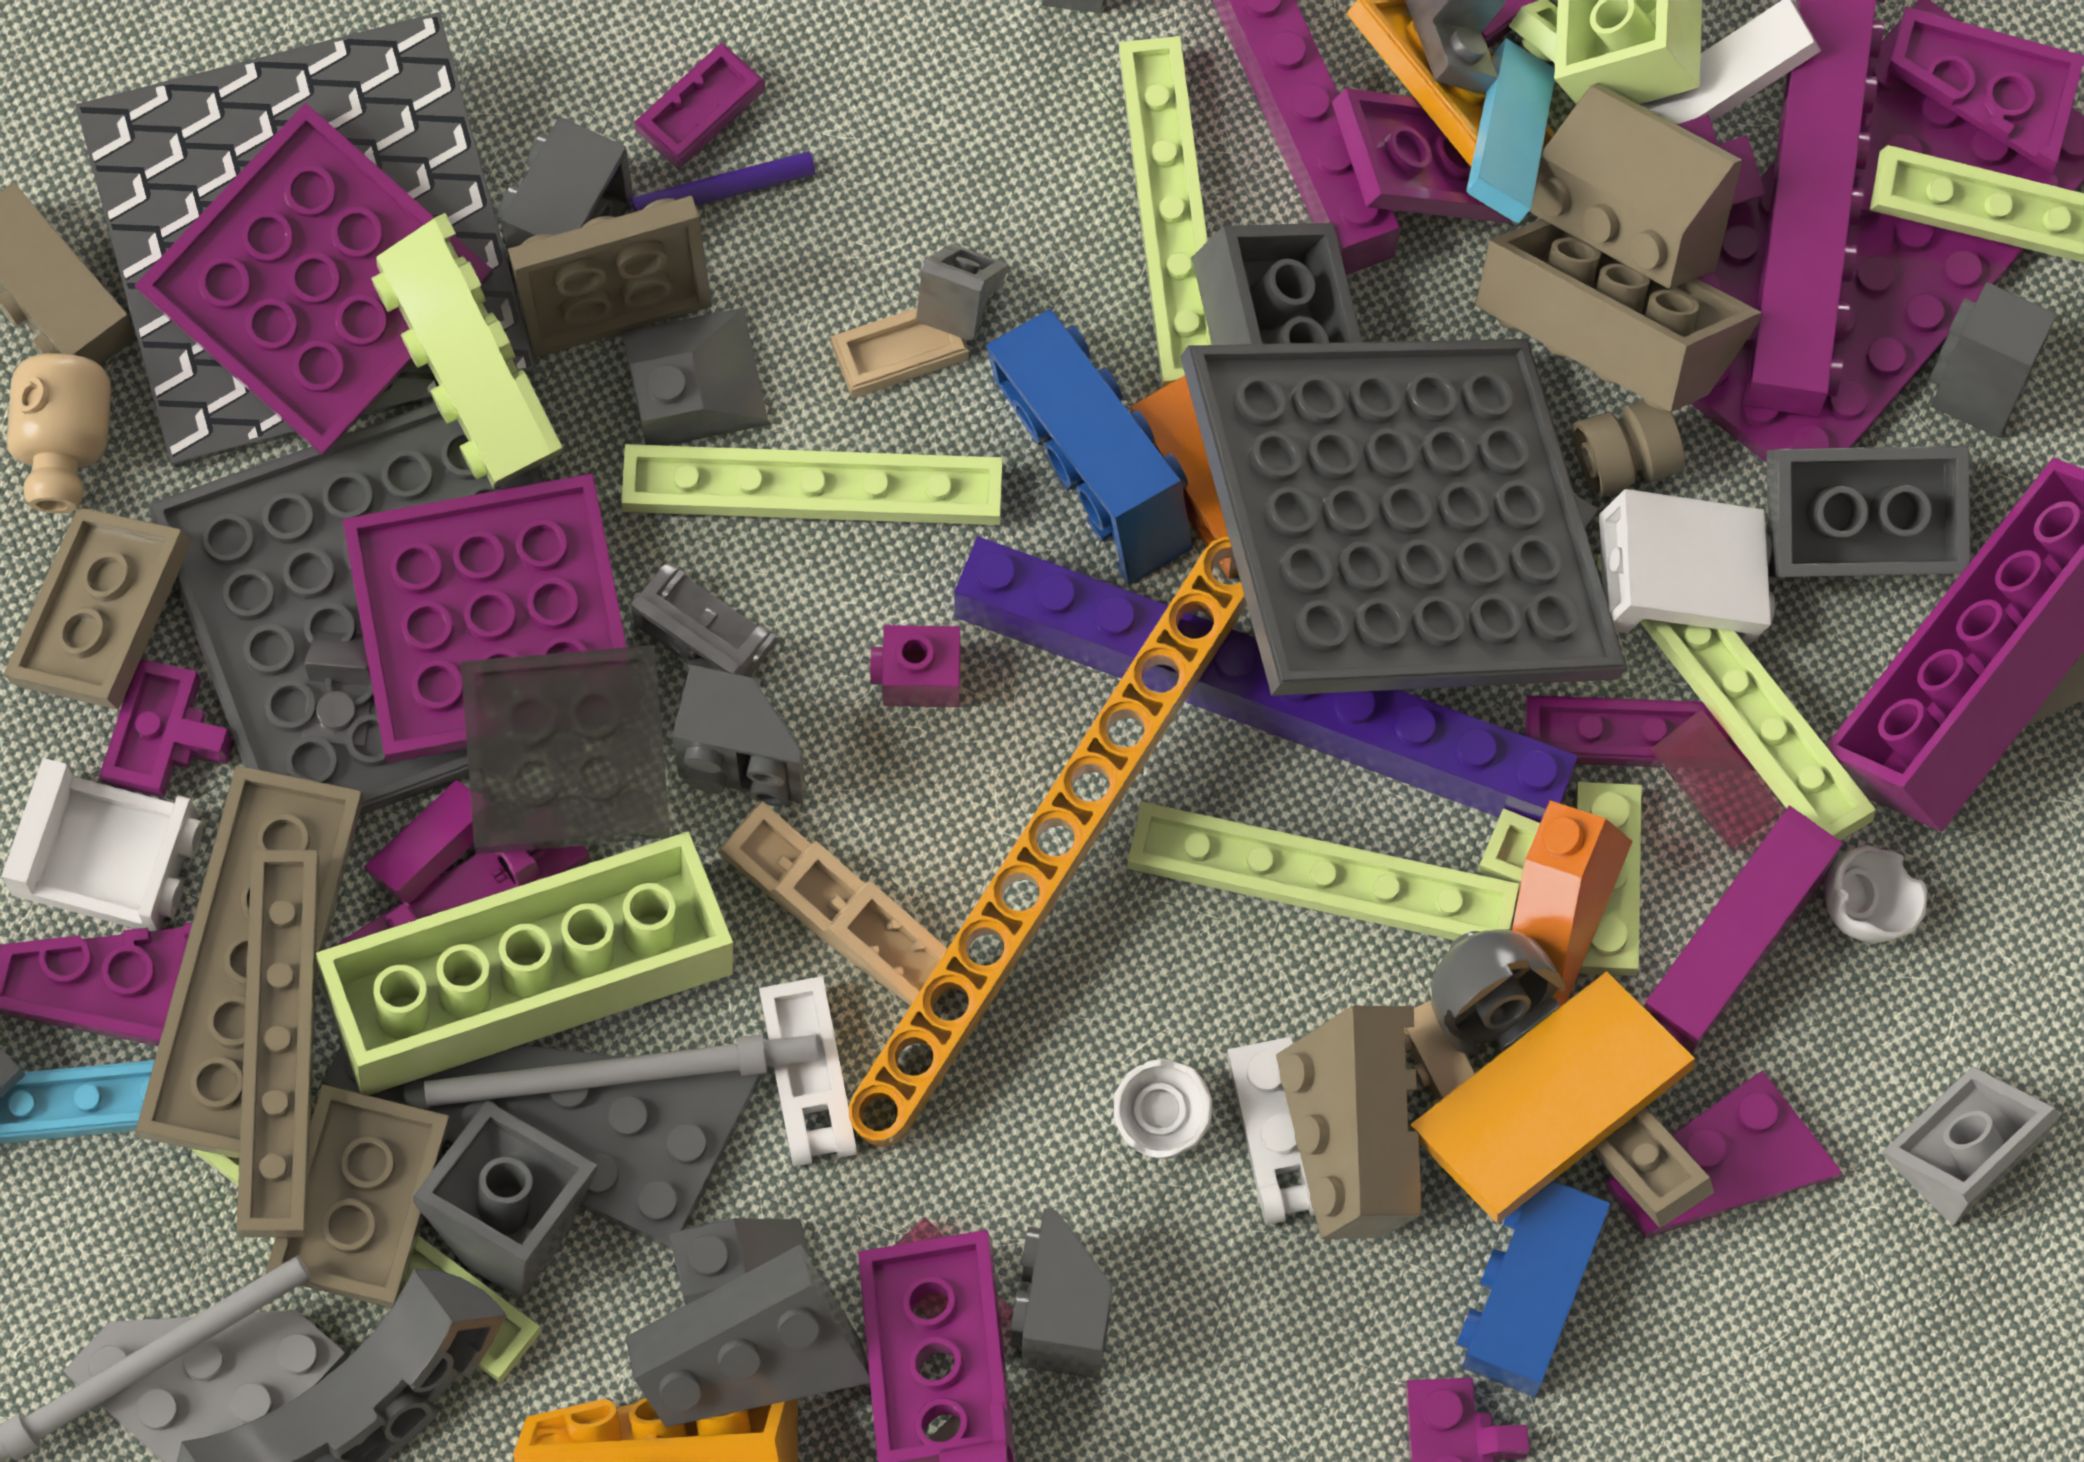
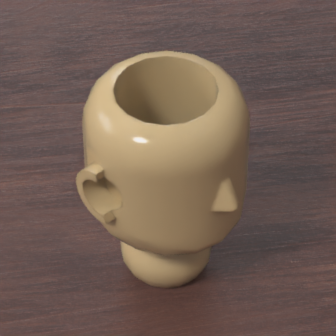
[7,353,111,513]

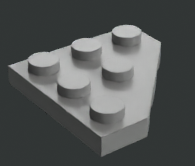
[63,1310,347,1462]

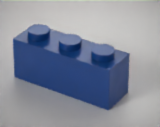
[1456,1181,1611,1397]

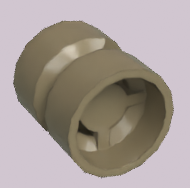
[1572,400,1685,499]

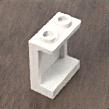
[1599,489,1775,646]
[1,758,203,931]

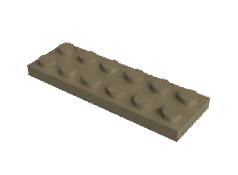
[136,765,364,1159]

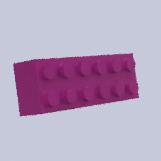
[1826,458,2084,832]

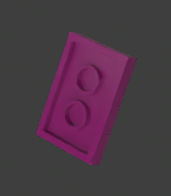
[1332,88,1512,223]

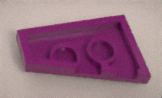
[1887,7,2084,174]

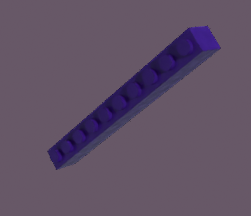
[954,536,1578,823]

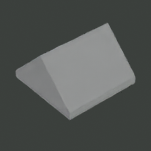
[1882,1066,2060,1226]

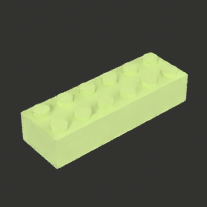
[316,831,733,1096]

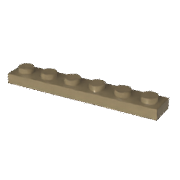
[236,850,320,1237]

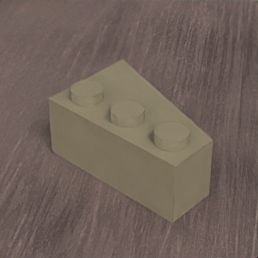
[1276,1005,1422,1239]

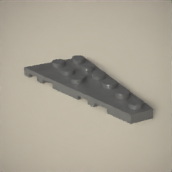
[322,1045,761,1251]

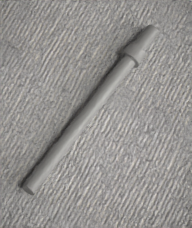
[424,1034,818,1107]
[0,1255,311,1462]

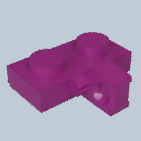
[99,659,234,797]
[1405,1377,1529,1462]

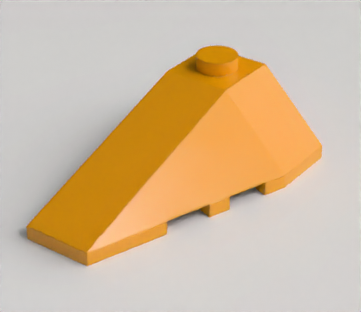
[513,1398,798,1462]

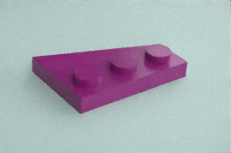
[0,922,193,1046]
[1605,1070,1843,1238]

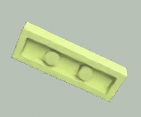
[1575,782,1642,976]

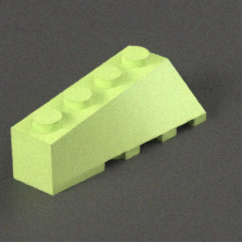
[371,213,563,489]

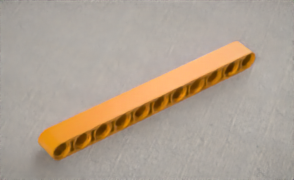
[849,537,1247,1147]

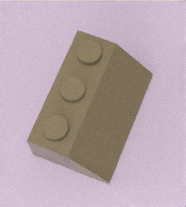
[1529,83,1742,289]

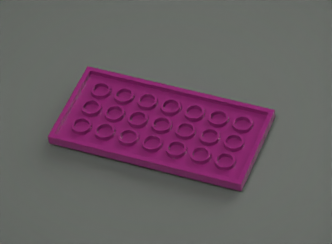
[1690,0,2084,463]

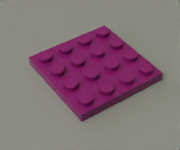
[134,102,493,457]
[342,473,640,763]

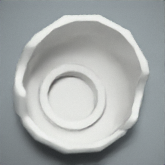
[1824,845,1928,944]
[1114,1059,1213,1159]

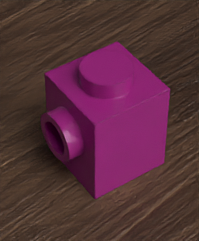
[870,625,961,708]

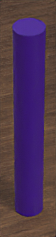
[631,151,816,212]

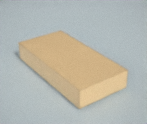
[831,307,969,399]

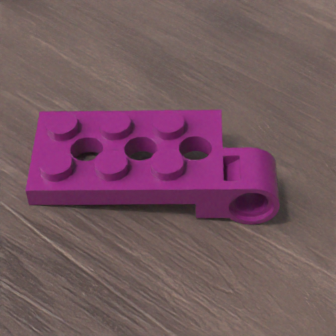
[858,1230,1016,1462]

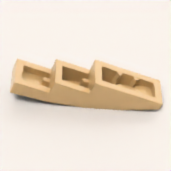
[717,801,948,1006]

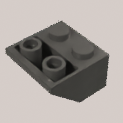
[672,665,806,806]
[1011,1208,1113,1379]

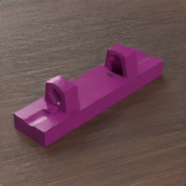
[338,804,591,945]

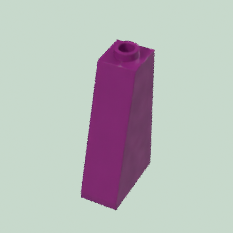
[1643,805,1843,1055]

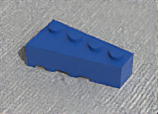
[986,309,1193,585]

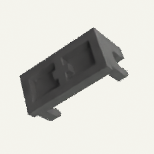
[630,561,777,677]

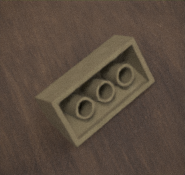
[1475,219,1762,412]

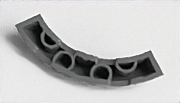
[177,1269,507,1462]

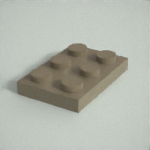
[3,507,193,710]
[266,1084,451,1308]

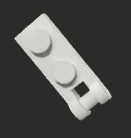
[759,976,857,1167]
[1227,1037,1315,1225]

